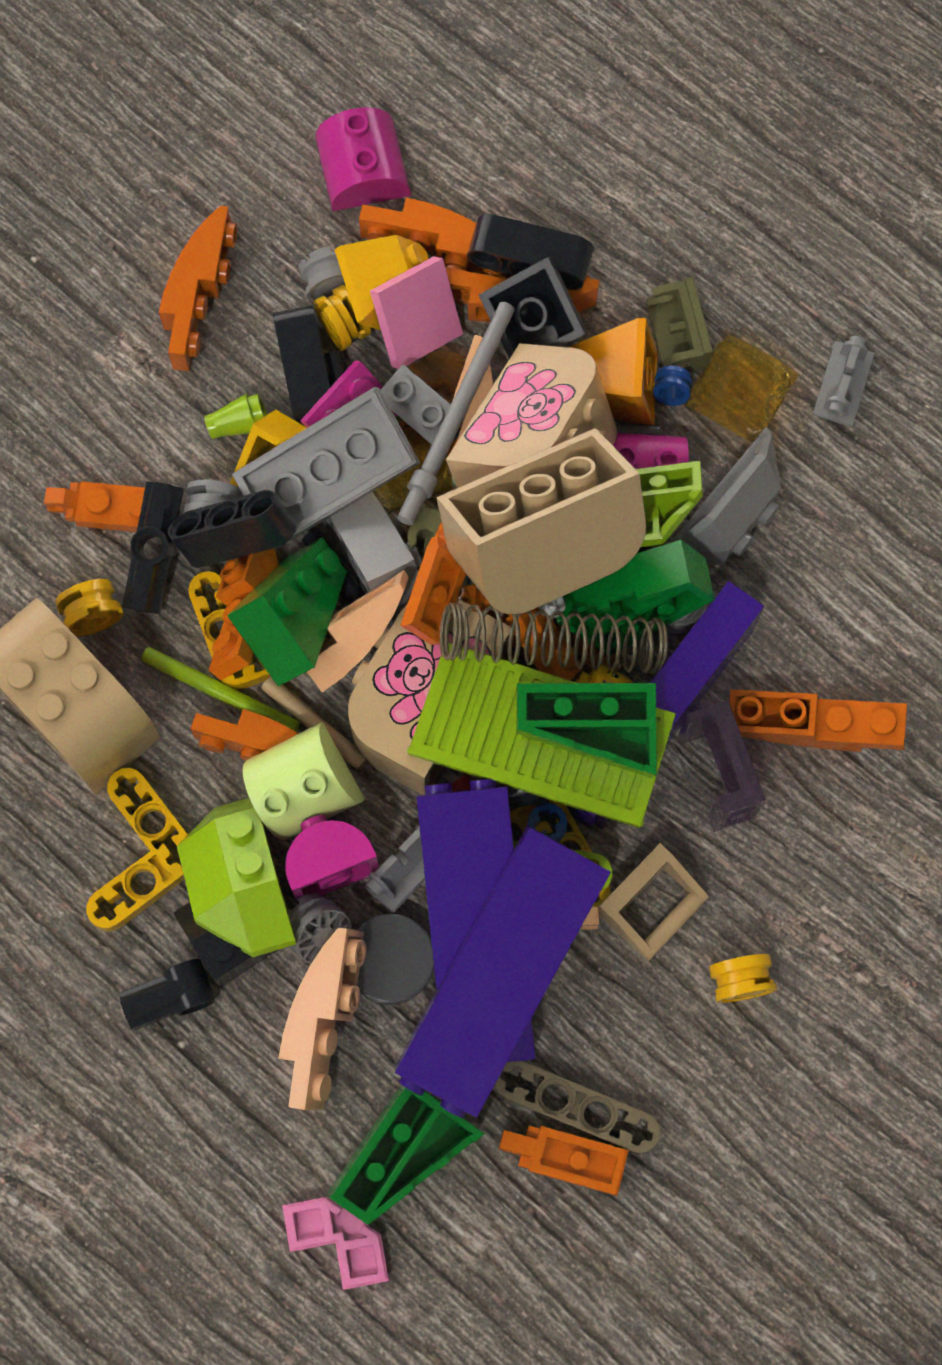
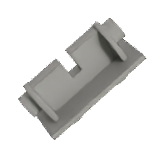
[812,336,875,427]
[381,364,460,445]
[364,825,425,913]

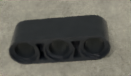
[467,214,594,290]
[272,305,330,424]
[168,490,297,568]

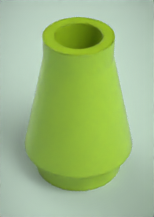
[204,393,268,439]

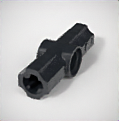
[122,481,184,615]

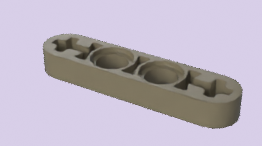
[494,1061,660,1155]

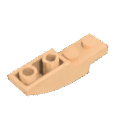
[278,928,366,1110]

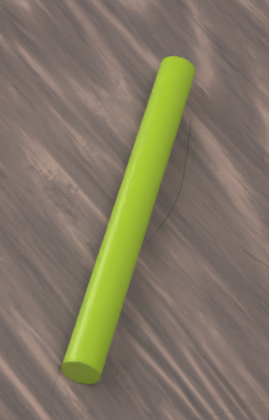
[141,646,300,732]

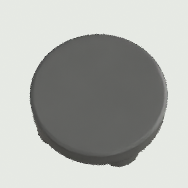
[356,914,434,1005]

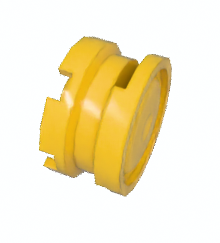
[313,284,371,351]
[55,579,123,637]
[708,954,778,1003]

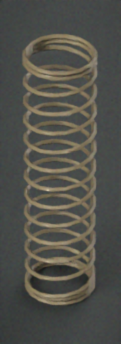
[440,602,668,675]

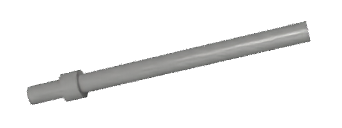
[397,302,515,525]

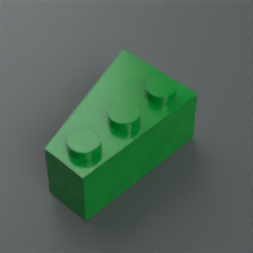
[227,537,347,686]
[556,540,715,656]
[516,683,657,778]
[326,1085,485,1225]

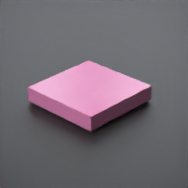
[370,256,463,369]

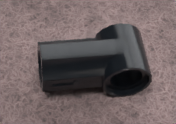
[118,959,216,1031]

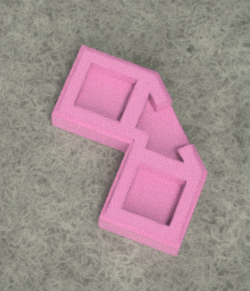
[282,1197,389,1290]

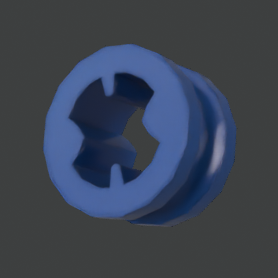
[653,365,692,406]
[527,803,567,842]

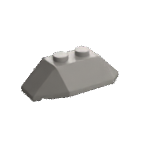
[671,427,781,566]

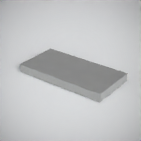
[232,387,420,549]

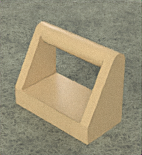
[598,843,709,961]

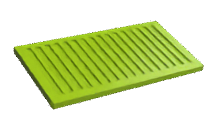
[407,642,676,828]

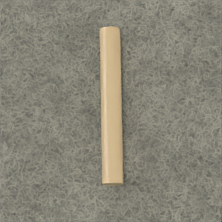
[261,676,366,771]

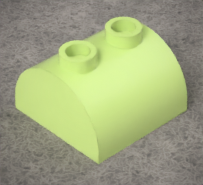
[243,722,365,840]

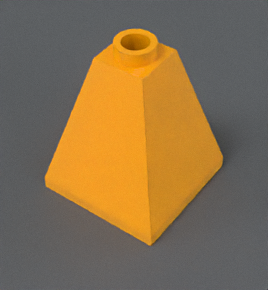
[567,318,658,425]

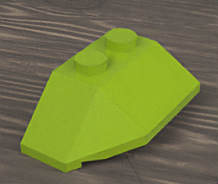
[636,461,703,547]
[177,798,296,957]

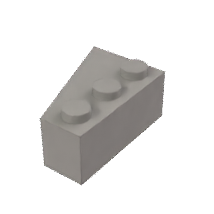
[326,487,422,626]

